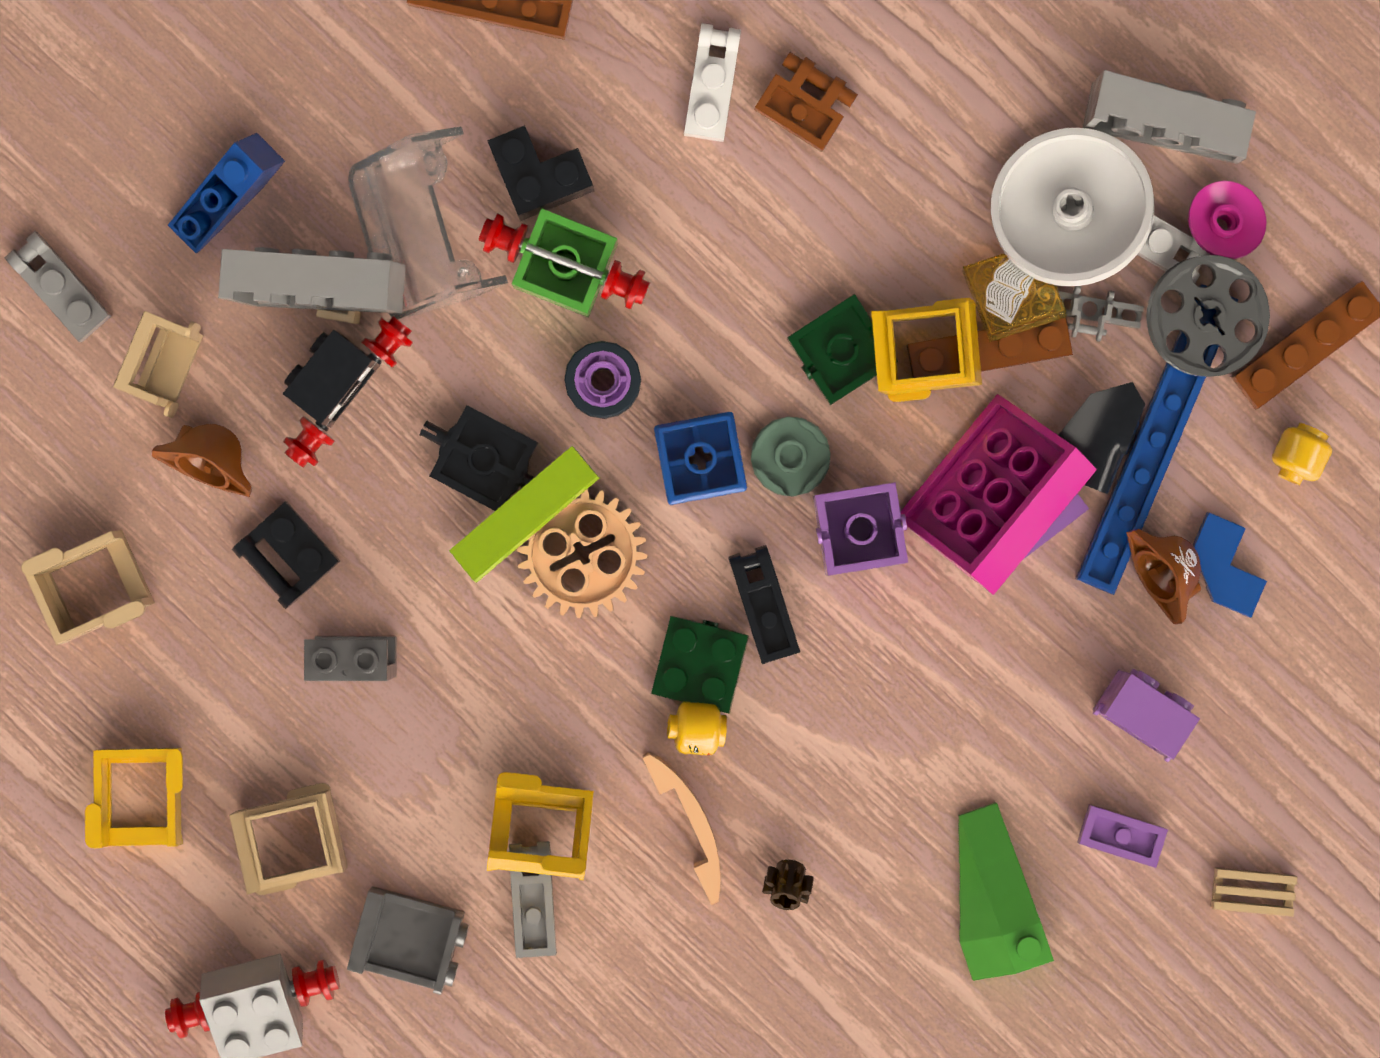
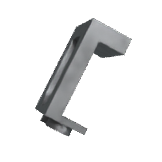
[304,636,397,681]

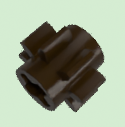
[762,859,814,910]

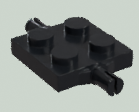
[419,405,538,511]

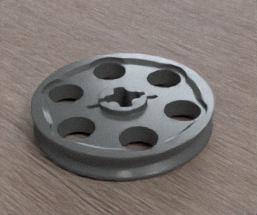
[1146,255,1270,377]

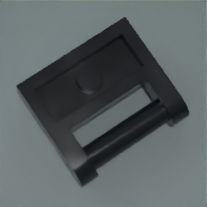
[232,501,340,610]

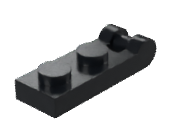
[728,545,800,664]

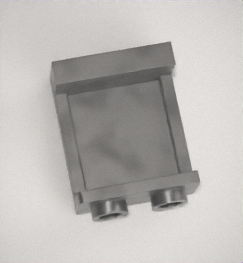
[347,886,469,995]

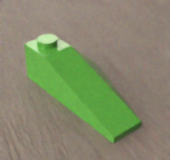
[958,803,1054,981]

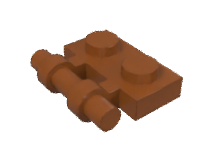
[754,52,858,152]

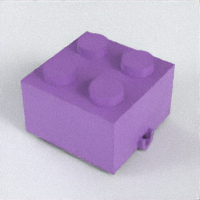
[813,482,908,576]
[1093,669,1200,762]

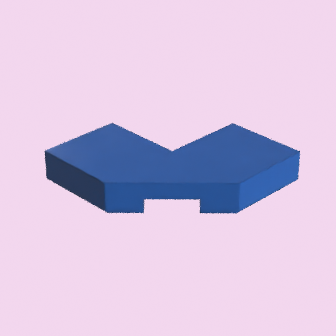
[1193,512,1267,618]

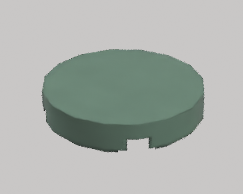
[751,417,831,497]

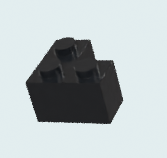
[487,125,594,221]

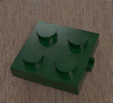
[786,294,898,406]
[651,616,749,714]

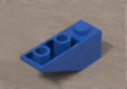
[168,133,285,253]

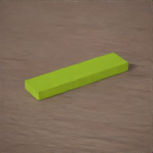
[449,446,599,583]

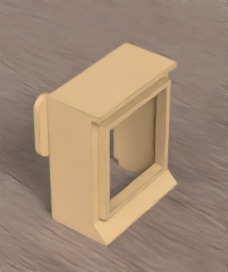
[113,311,204,418]
[21,530,155,645]
[229,783,348,895]

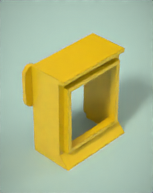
[871,298,982,402]
[85,748,183,848]
[487,772,594,880]

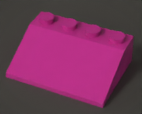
[900,394,1097,595]

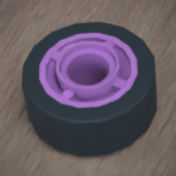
[564,341,641,419]

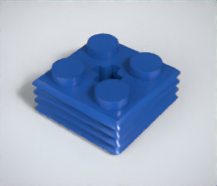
[654,412,747,505]

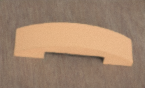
[643,752,720,905]

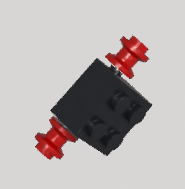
[283,316,413,468]

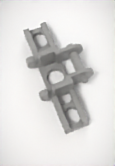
[1036,286,1144,342]

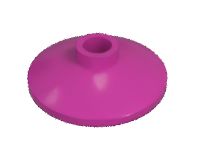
[1188,181,1267,259]

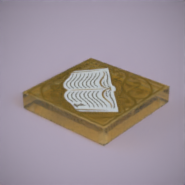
[963,253,1066,342]

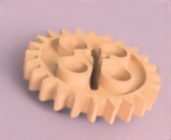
[517,489,648,618]

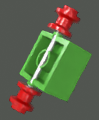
[479,208,650,318]

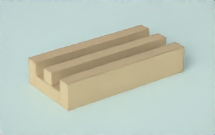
[1211,868,1297,917]

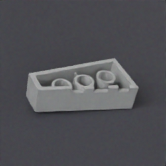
[1083,70,1256,164]
[218,247,406,314]

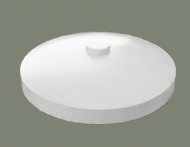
[991,128,1154,286]

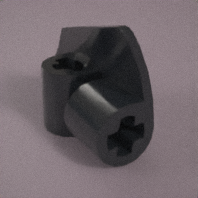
[1058,382,1146,494]

